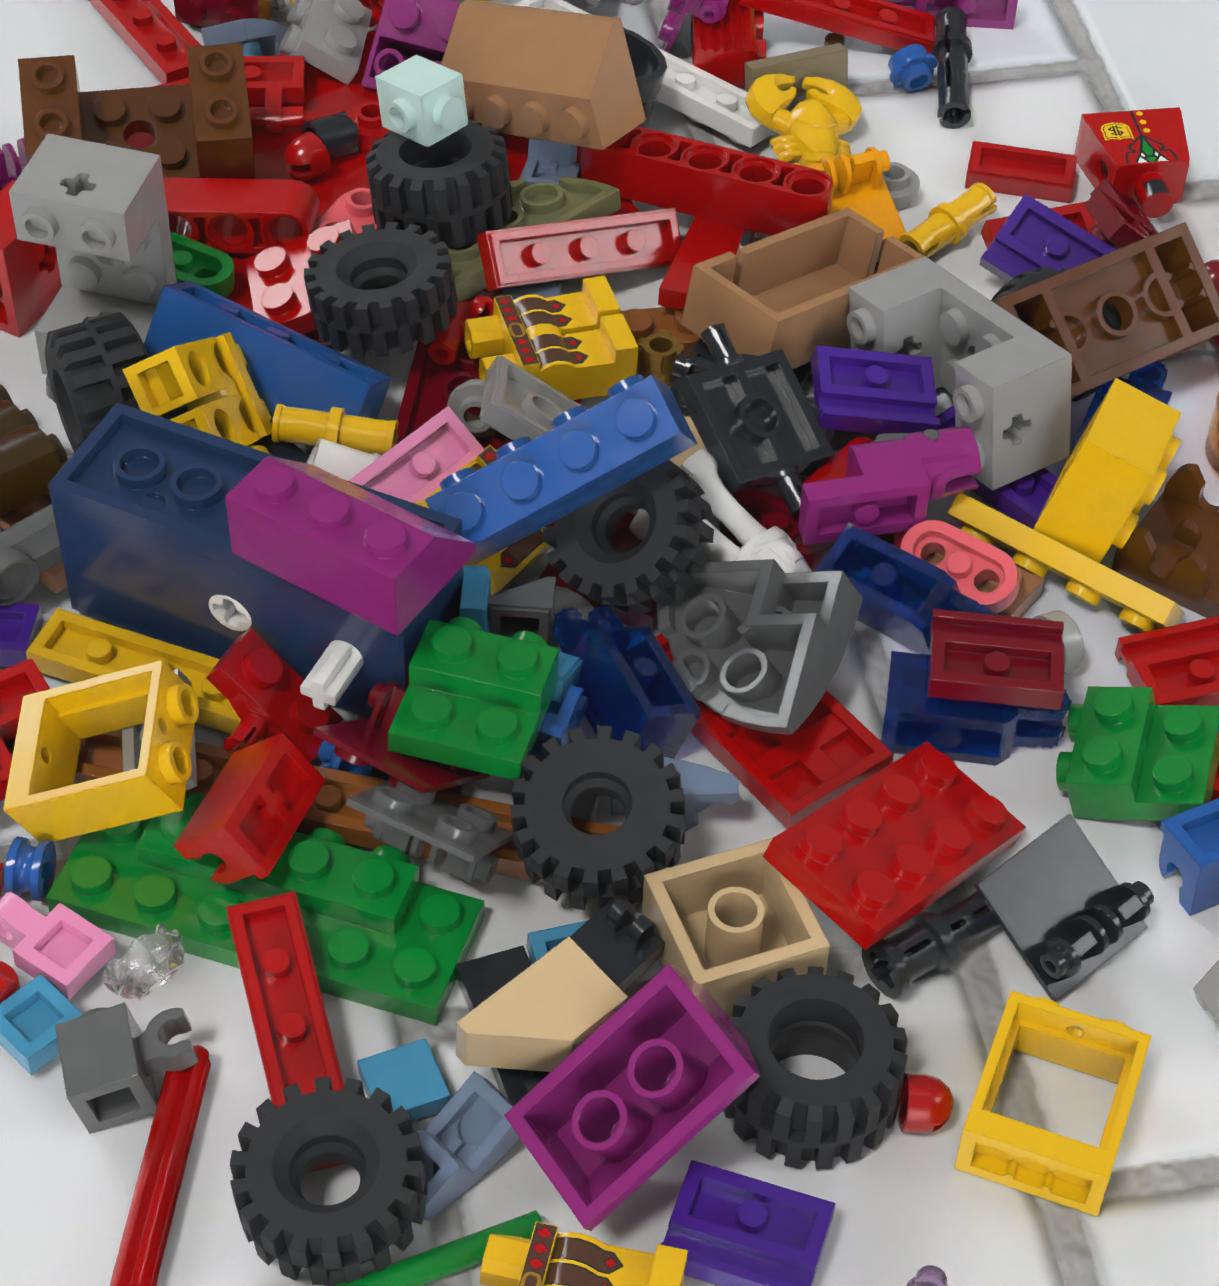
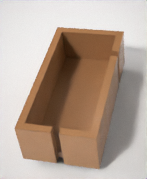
[681,207,925,369]

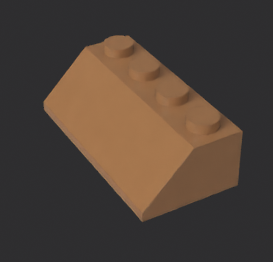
[441,0,646,150]

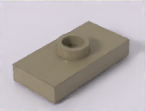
[745,43,848,110]

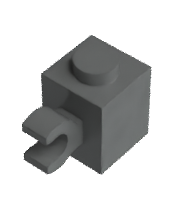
[55,1002,198,1134]

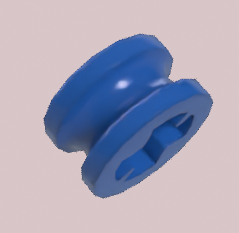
[4,836,57,902]

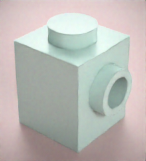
[375,55,468,147]

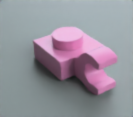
[0,892,116,1001]

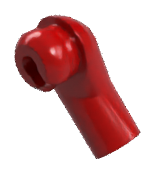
[428,295,494,365]

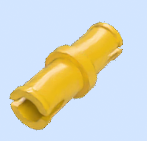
[898,182,997,258]
[272,404,398,455]

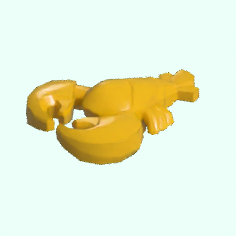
[745,73,862,166]

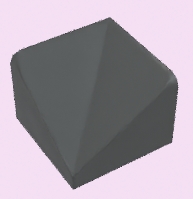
[488,576,556,647]

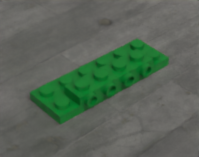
[46,792,485,1026]

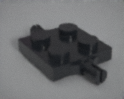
[676,323,835,517]

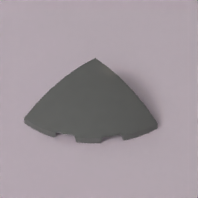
[657,559,863,734]

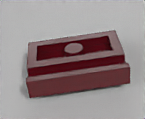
[927,609,1064,710]

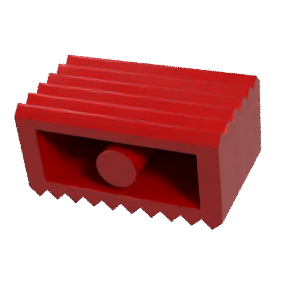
[690,0,766,88]

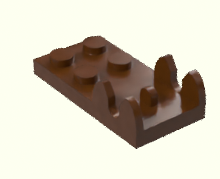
[1111,463,1219,618]

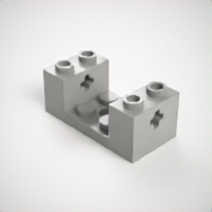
[9,133,177,375]
[847,257,1072,491]

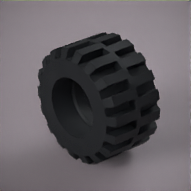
[366,120,513,248]
[45,312,167,453]
[723,966,908,1170]

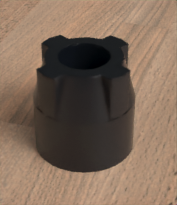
[302,111,359,160]

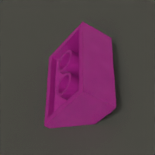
[225,456,476,636]
[504,964,761,1231]

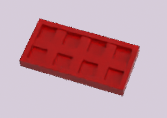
[627,634,894,829]
[762,741,1026,951]

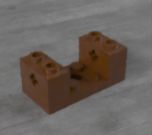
[18,43,255,179]
[993,222,1219,399]

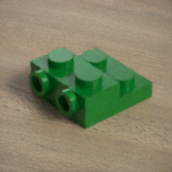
[388,617,559,780]
[1056,686,1219,821]

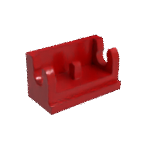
[174,733,326,884]

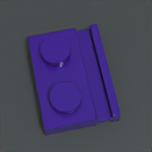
[979,193,1116,282]
[811,345,940,434]
[661,1160,836,1286]

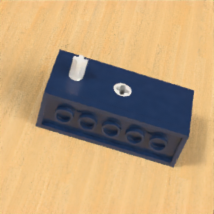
[48,402,464,717]

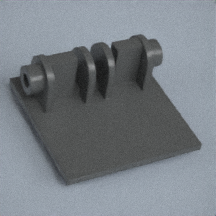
[346,780,514,883]

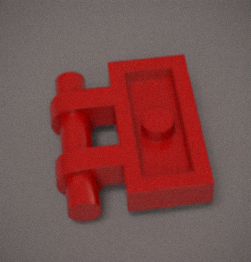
[243,56,305,133]

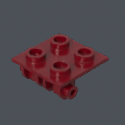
[313,682,490,793]

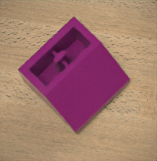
[361,0,462,91]

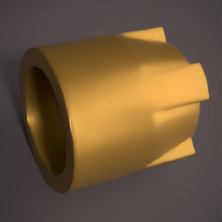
[637,329,684,388]

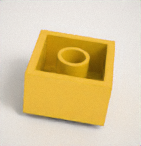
[1033,378,1181,563]

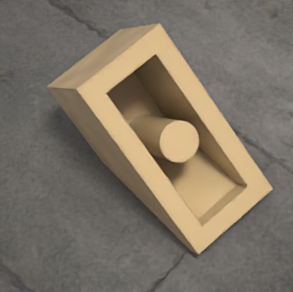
[456,937,628,1072]

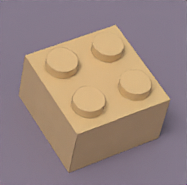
[642,838,830,1017]

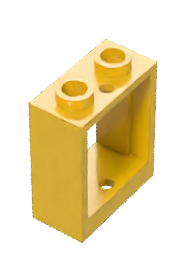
[3,660,199,842]
[954,990,1152,1217]

